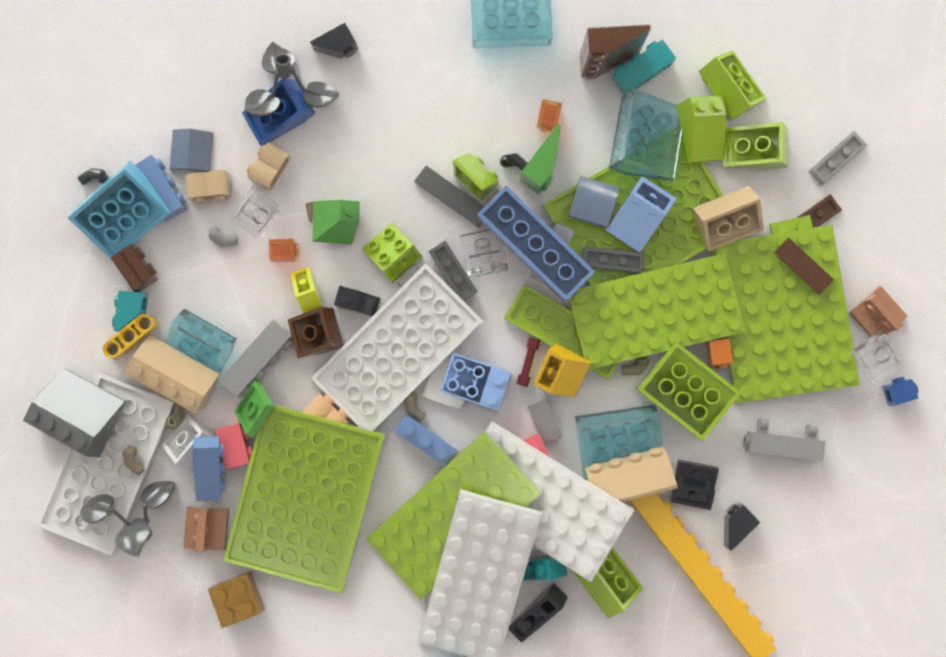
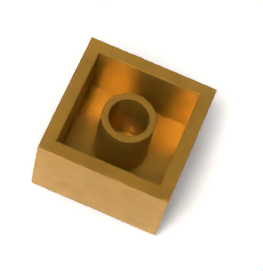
[208,571,265,628]

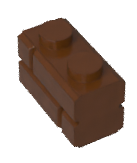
[111,245,158,293]

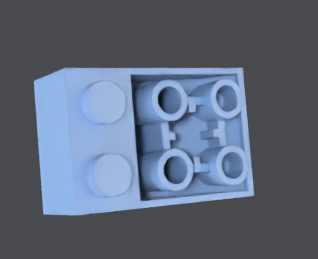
[606,176,677,253]
[440,353,511,411]

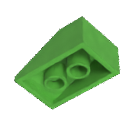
[519,124,561,194]

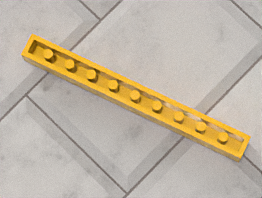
[629,493,776,657]

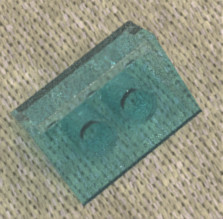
[166,309,237,373]

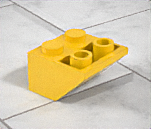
[533,344,592,398]

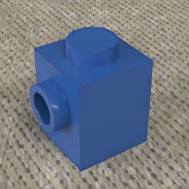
[882,376,919,406]

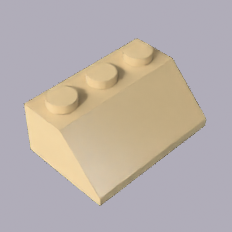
[693,186,764,252]

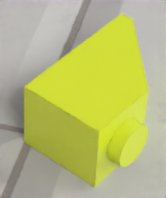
[290,267,323,314]

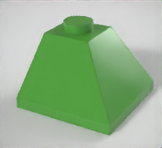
[312,200,360,245]

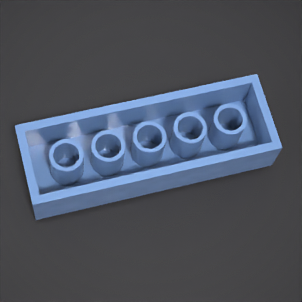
[477,185,595,303]

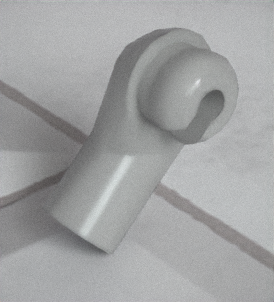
[208,227,238,247]

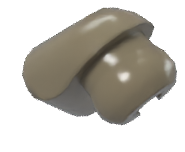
[165,402,183,429]

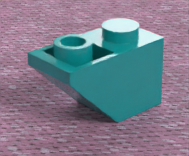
[112,291,148,332]
[523,555,567,580]

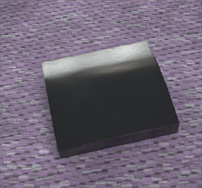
[670,459,719,510]

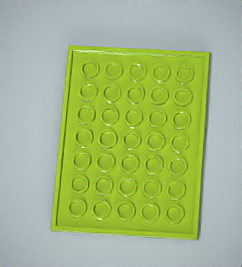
[542,125,724,286]
[711,224,860,403]
[223,404,385,594]

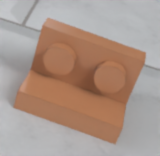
[849,286,908,343]
[184,506,229,552]

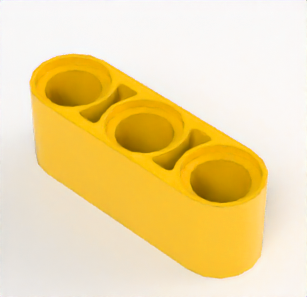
[103,314,158,359]

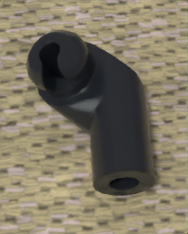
[500,153,528,170]
[77,168,109,185]

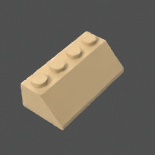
[124,335,221,414]
[585,447,678,503]

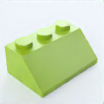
[699,50,767,120]
[572,547,643,618]

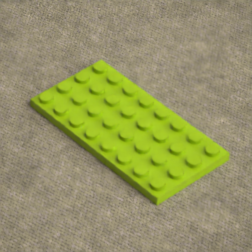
[569,253,746,370]
[366,431,541,600]

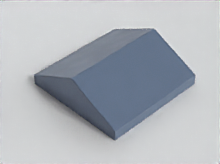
[169,129,213,172]

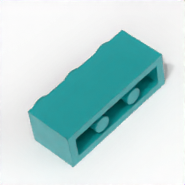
[611,39,676,97]

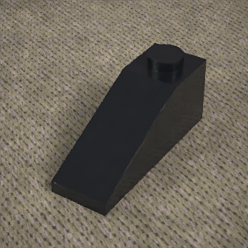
[508,583,568,643]

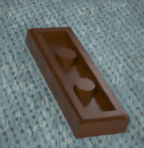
[797,194,842,228]
[774,238,834,295]

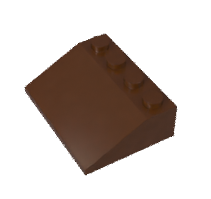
[580,25,651,79]

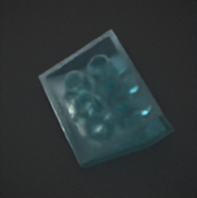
[471,0,553,48]
[609,88,682,181]
[575,405,662,480]

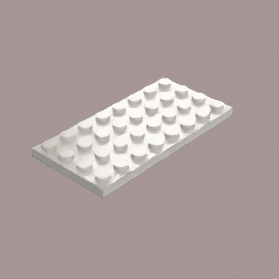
[311,263,483,431]
[35,373,174,556]
[486,422,634,582]
[418,490,542,657]

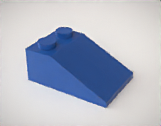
[242,78,315,146]

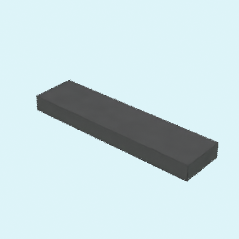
[414,166,484,228]

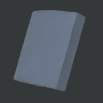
[568,176,619,229]

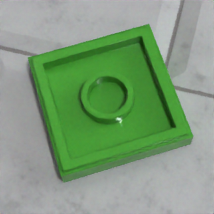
[235,380,274,438]

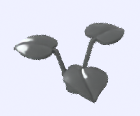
[244,42,339,116]
[80,481,176,557]

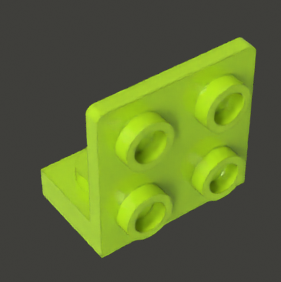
[362,223,422,283]

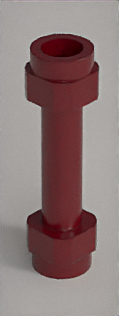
[516,337,540,387]

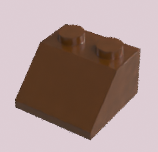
[288,307,343,358]

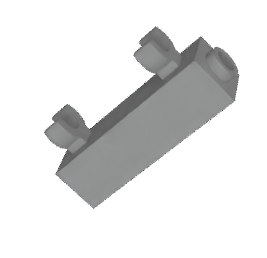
[743,418,826,461]

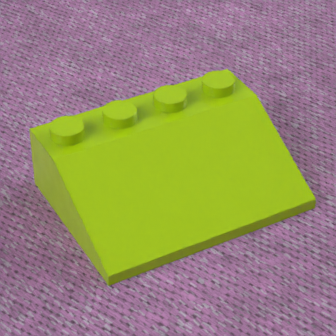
[636,342,741,441]

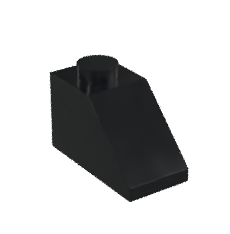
[310,23,358,58]
[334,286,380,316]
[724,503,761,551]

